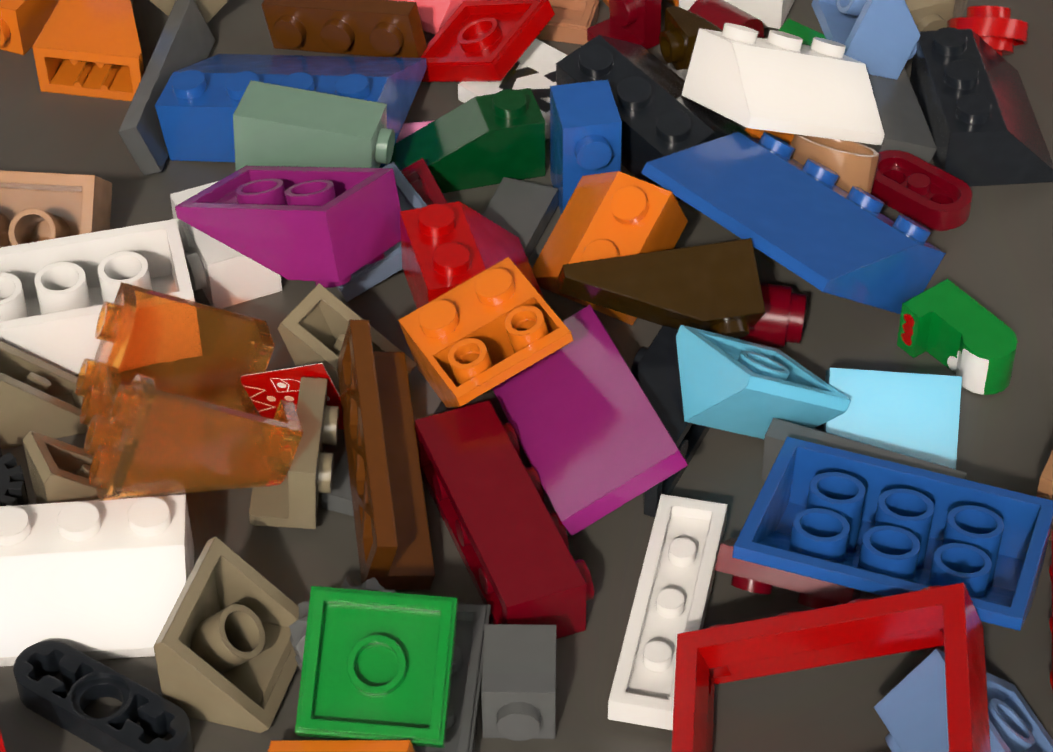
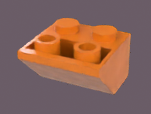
[398,257,574,407]

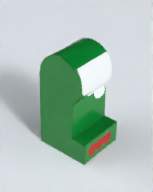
[897,279,1018,395]

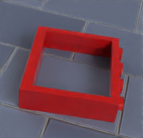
[671,582,991,752]

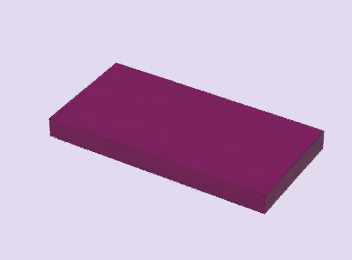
[492,305,688,536]

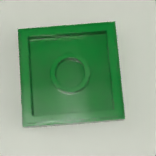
[295,586,458,748]

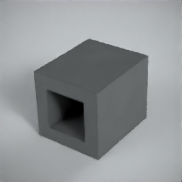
[481,624,556,741]

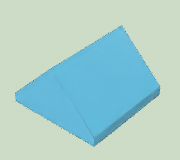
[676,325,851,439]
[824,368,962,470]

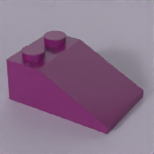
[175,166,401,288]

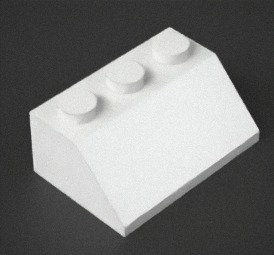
[681,23,885,145]
[0,494,194,667]

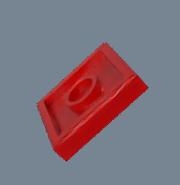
[421,0,555,82]

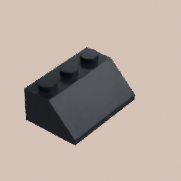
[910,27,1053,187]
[556,35,752,202]

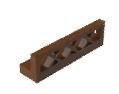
[337,319,435,590]

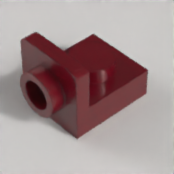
[587,0,662,50]

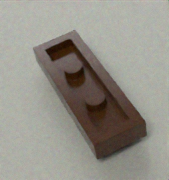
[261,0,427,58]

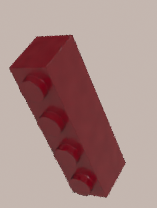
[415,400,594,639]

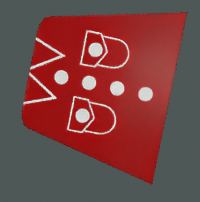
[240,363,344,430]

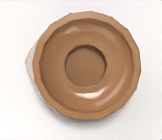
[791,134,879,194]

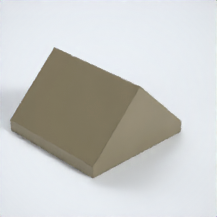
[153,536,299,733]

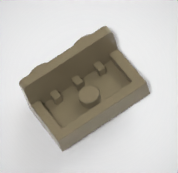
[249,377,339,529]

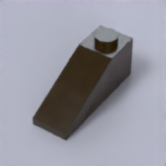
[557,238,765,339]

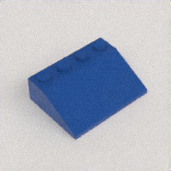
[155,54,427,167]
[641,132,946,314]
[732,437,1053,631]

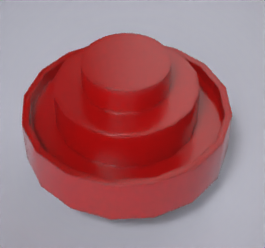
[947,5,1029,56]

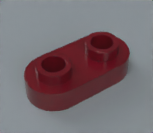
[871,150,973,231]

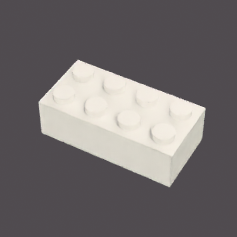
[0,219,202,375]

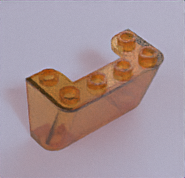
[76,282,303,501]

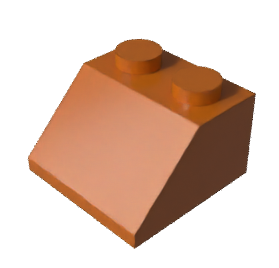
[532,171,688,326]

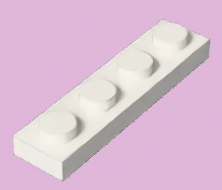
[608,494,728,730]

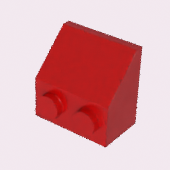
[400,201,545,309]

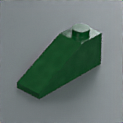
[379,88,545,193]

